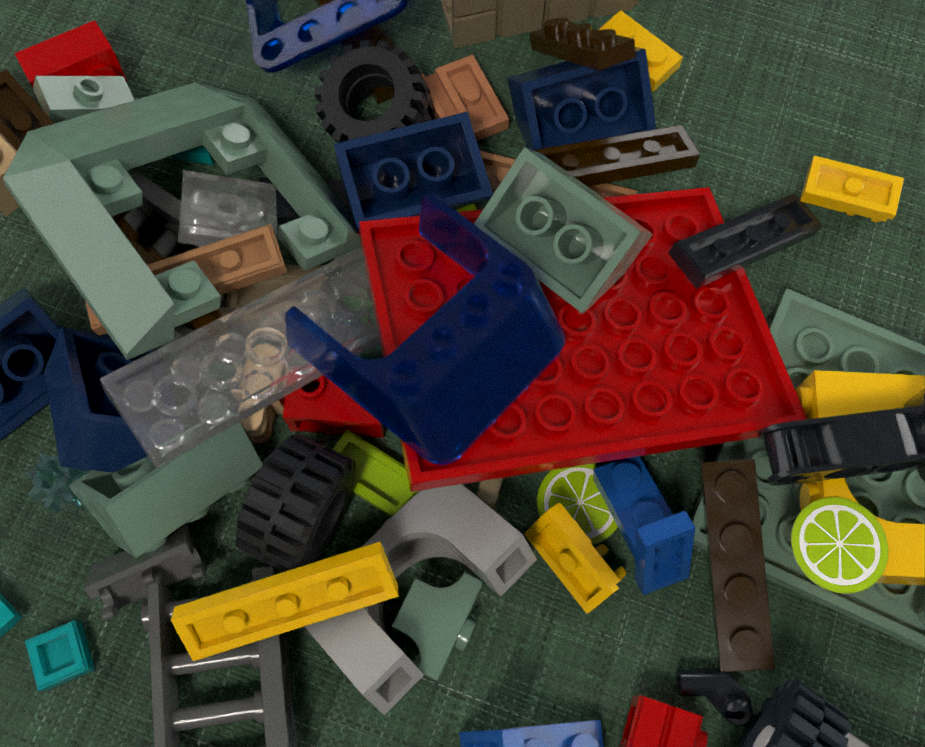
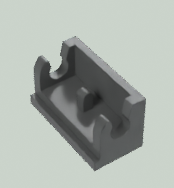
[84,523,209,621]

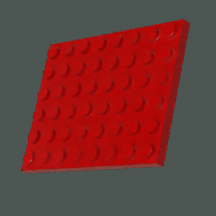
[359,187,807,492]

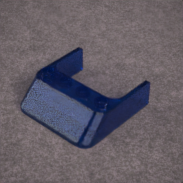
[246,0,417,73]
[285,193,565,465]

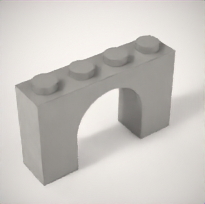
[304,484,537,715]

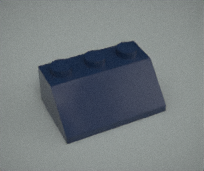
[507,47,656,150]
[334,112,493,233]
[0,286,61,440]
[44,327,185,473]

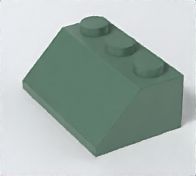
[471,147,653,313]
[69,404,263,558]

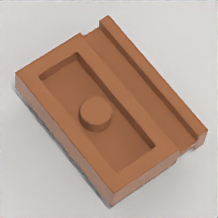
[421,54,509,141]

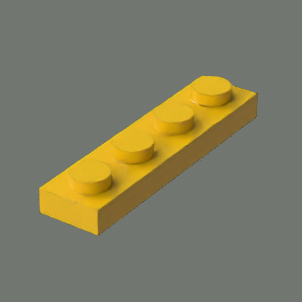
[171,542,399,661]

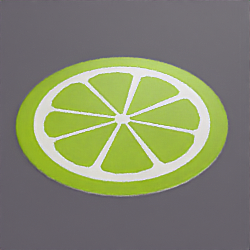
[537,463,618,545]
[791,497,888,594]

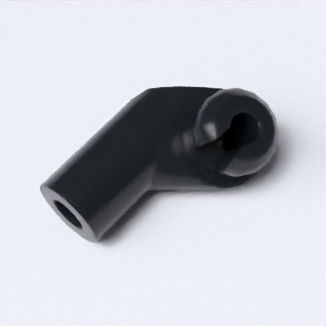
[676,669,753,726]

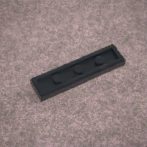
[668,194,822,289]

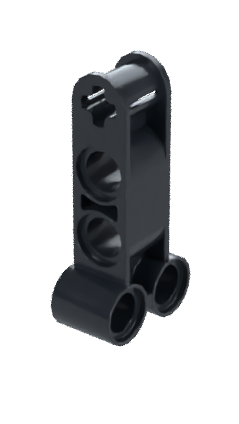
[757,388,925,486]

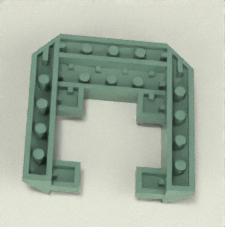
[3,82,363,360]

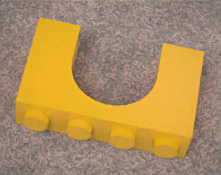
[795,370,925,586]

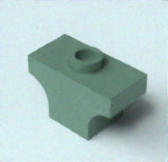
[33,76,135,123]
[392,573,483,682]

